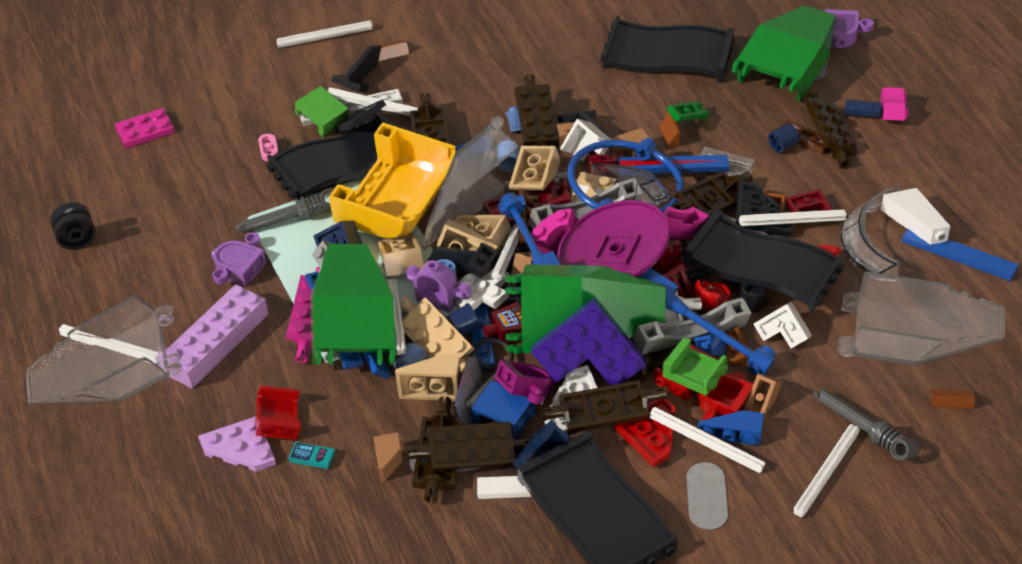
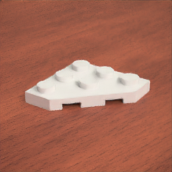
[544,365,597,433]

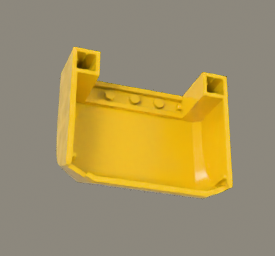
[329,122,455,238]

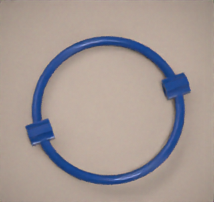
[567,137,684,212]

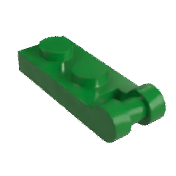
[667,101,710,122]

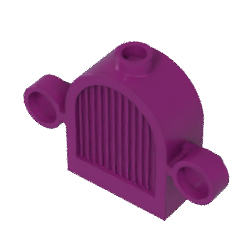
[495,360,554,405]

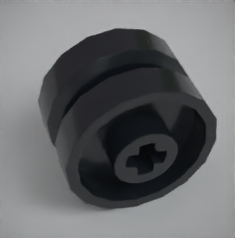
[50,202,96,250]

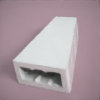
[881,188,950,245]

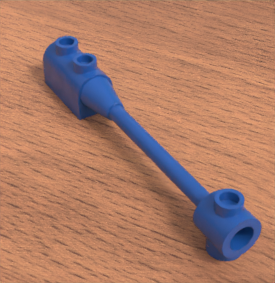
[498,193,560,265]
[637,268,775,375]

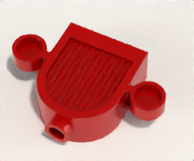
[698,371,753,421]

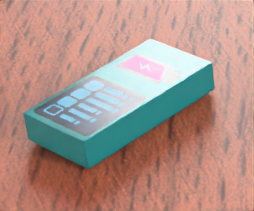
[288,442,335,469]

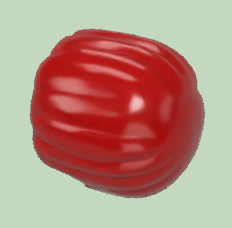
[694,279,731,312]

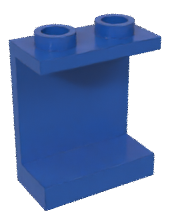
[471,380,536,438]

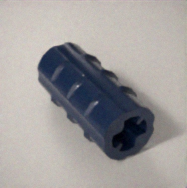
[844,100,882,118]

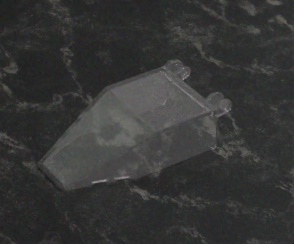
[422,116,518,250]
[837,272,1005,365]
[26,296,182,405]

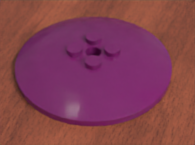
[557,200,670,277]

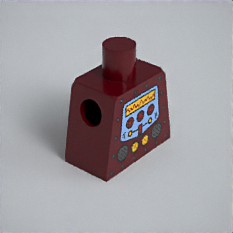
[483,302,522,344]

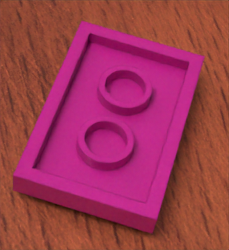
[115,108,175,149]

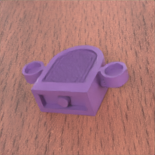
[825,9,874,48]
[211,232,267,287]
[405,261,473,313]

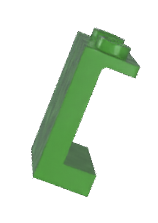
[295,86,349,137]
[663,337,728,396]

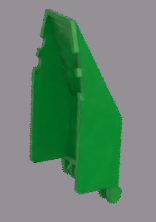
[732,6,836,102]
[310,244,396,365]
[505,264,666,354]

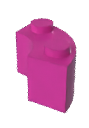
[881,87,908,121]
[663,206,709,240]
[531,208,578,254]

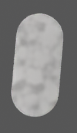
[455,357,482,425]
[686,462,728,530]

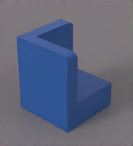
[694,335,726,356]

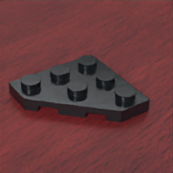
[735,181,792,237]

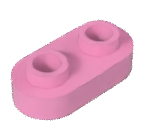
[258,134,279,162]

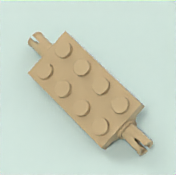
[399,297,475,374]

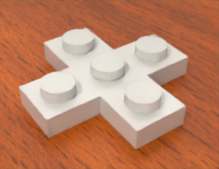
[455,269,509,310]

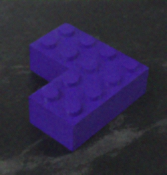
[531,297,646,385]

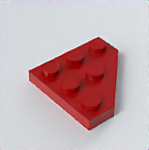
[614,398,676,468]

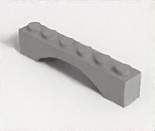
[529,178,642,229]
[633,297,751,355]

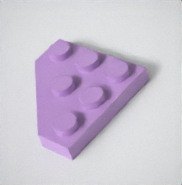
[198,416,276,472]

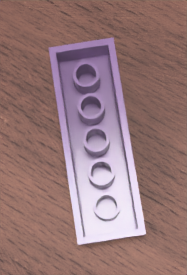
[158,284,269,389]

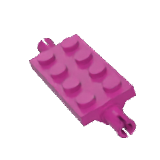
[286,266,320,364]

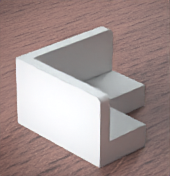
[560,119,611,161]
[754,301,812,348]

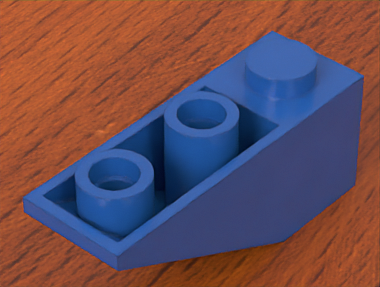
[698,411,764,446]

